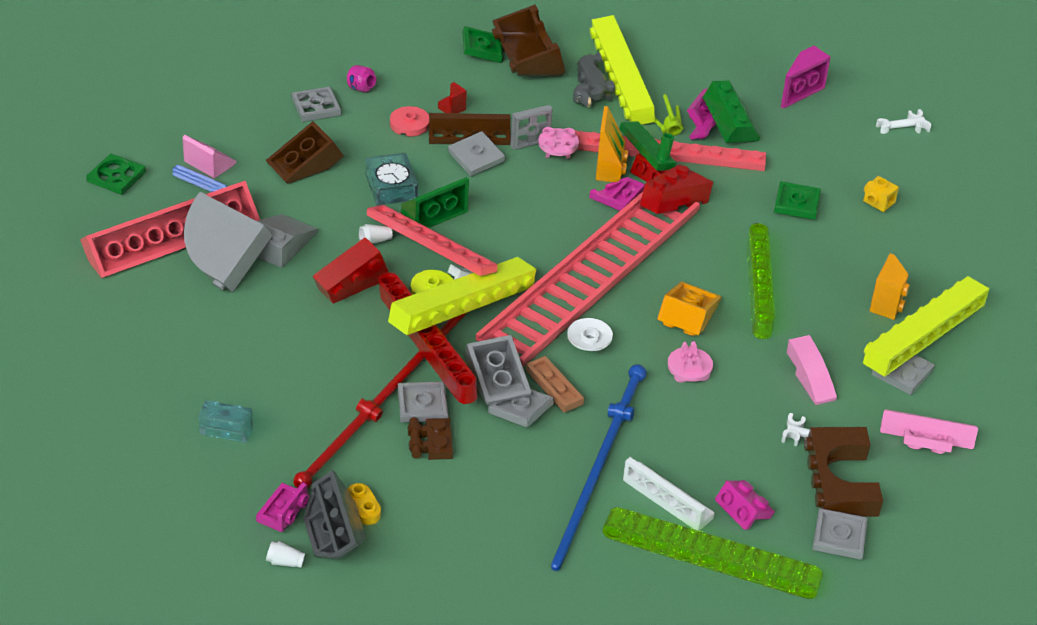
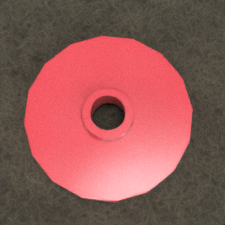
[390,106,429,137]

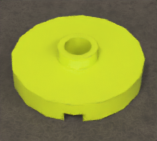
[410,270,453,295]

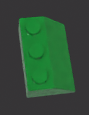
[703,80,761,143]
[401,177,469,228]

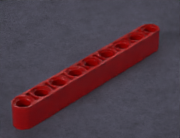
[378,273,477,404]

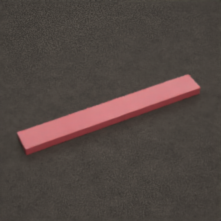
[367,204,498,276]

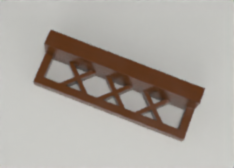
[429,113,511,145]

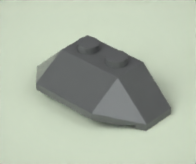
[304,470,366,559]

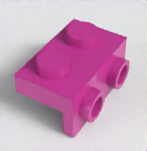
[715,480,775,530]
[256,482,309,532]

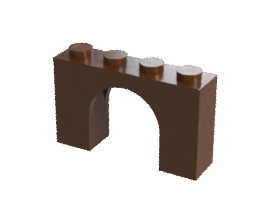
[804,427,883,517]

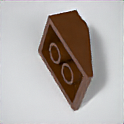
[266,121,344,184]

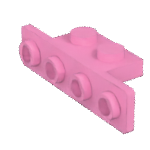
[880,409,978,454]

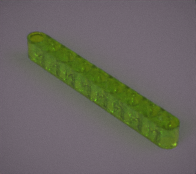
[602,507,823,599]

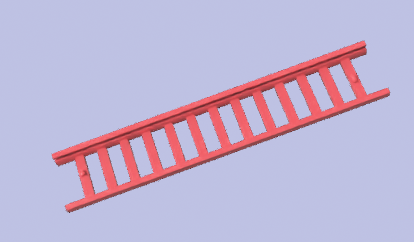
[476,192,700,367]

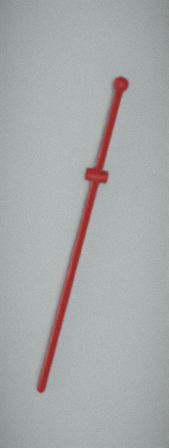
[293,312,468,489]

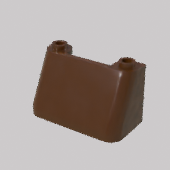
[492,4,566,76]

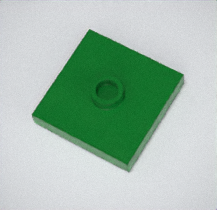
[462,26,503,63]
[774,181,821,220]

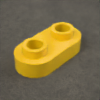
[347,483,381,525]

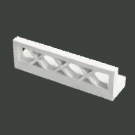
[623,457,714,532]

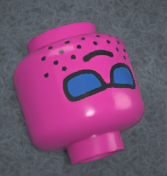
[347,65,376,92]

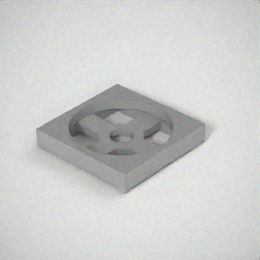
[291,87,341,122]
[510,105,553,150]

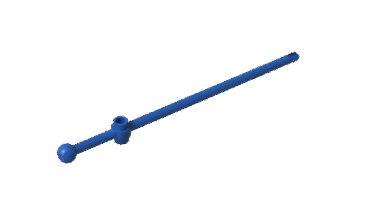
[551,364,647,571]

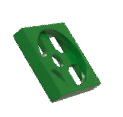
[86,153,146,195]

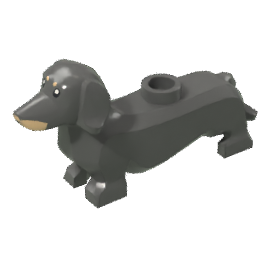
[573,53,615,108]

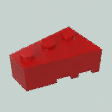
[640,164,713,214]
[312,237,389,304]

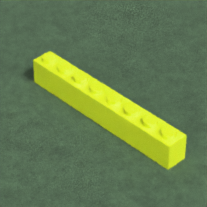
[589,15,655,125]
[388,257,537,335]
[863,276,990,377]

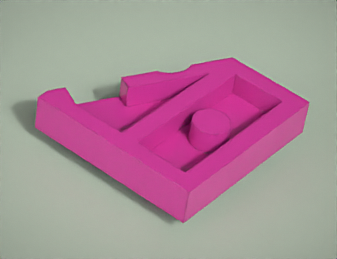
[589,177,645,211]

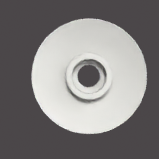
[567,318,613,351]

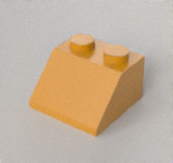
[869,253,910,320]

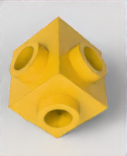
[863,176,899,212]

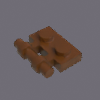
[407,417,453,460]

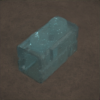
[198,400,253,443]

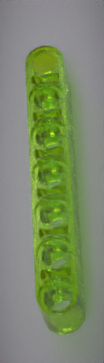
[747,223,775,339]

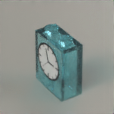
[365,153,418,206]

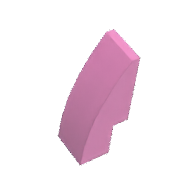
[787,335,837,405]

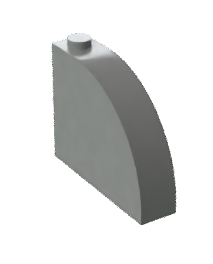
[184,192,273,292]

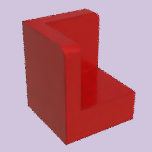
[438,82,467,113]

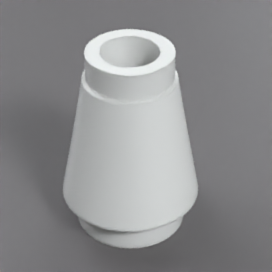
[359,224,392,244]
[266,541,305,568]

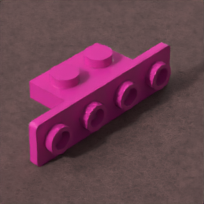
[687,88,716,140]

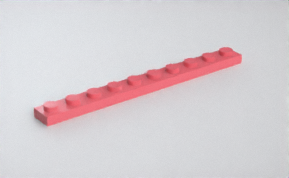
[575,130,766,171]

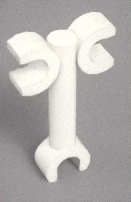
[876,109,931,134]
[781,413,810,446]

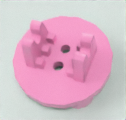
[538,127,579,158]
[668,341,713,383]

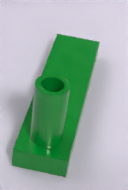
[619,121,676,171]

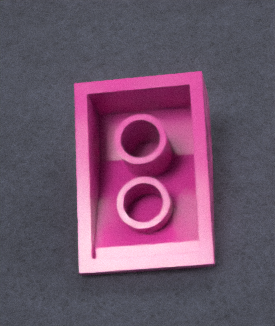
[781,46,831,109]

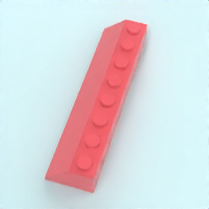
[80,181,260,278]

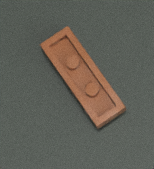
[526,356,584,413]

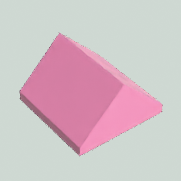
[182,134,237,179]

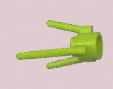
[655,94,684,136]

